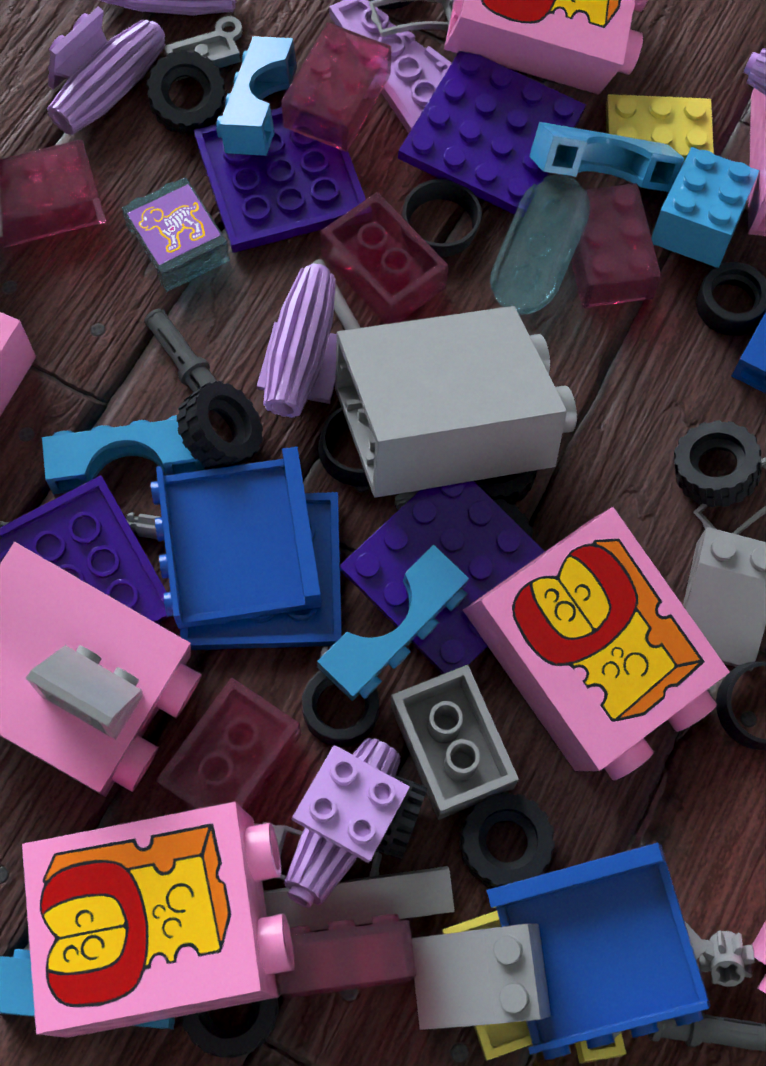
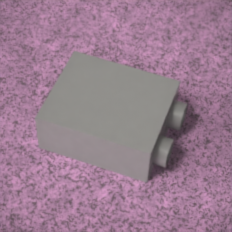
[335,306,577,498]

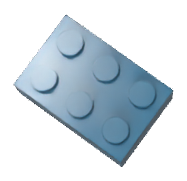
[650,147,760,268]

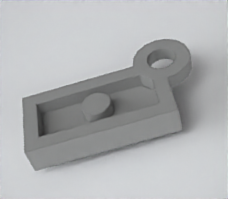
[164,16,243,81]

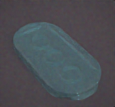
[490,175,590,314]

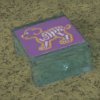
[122,177,230,292]

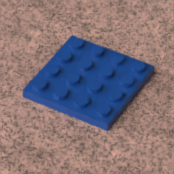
[180,492,342,650]

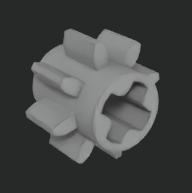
[699,931,755,986]

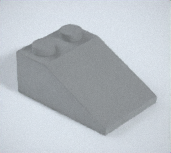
[683,527,766,671]
[26,645,143,740]
[410,924,551,1030]

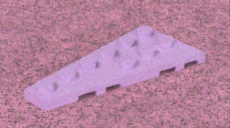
[329,0,451,133]

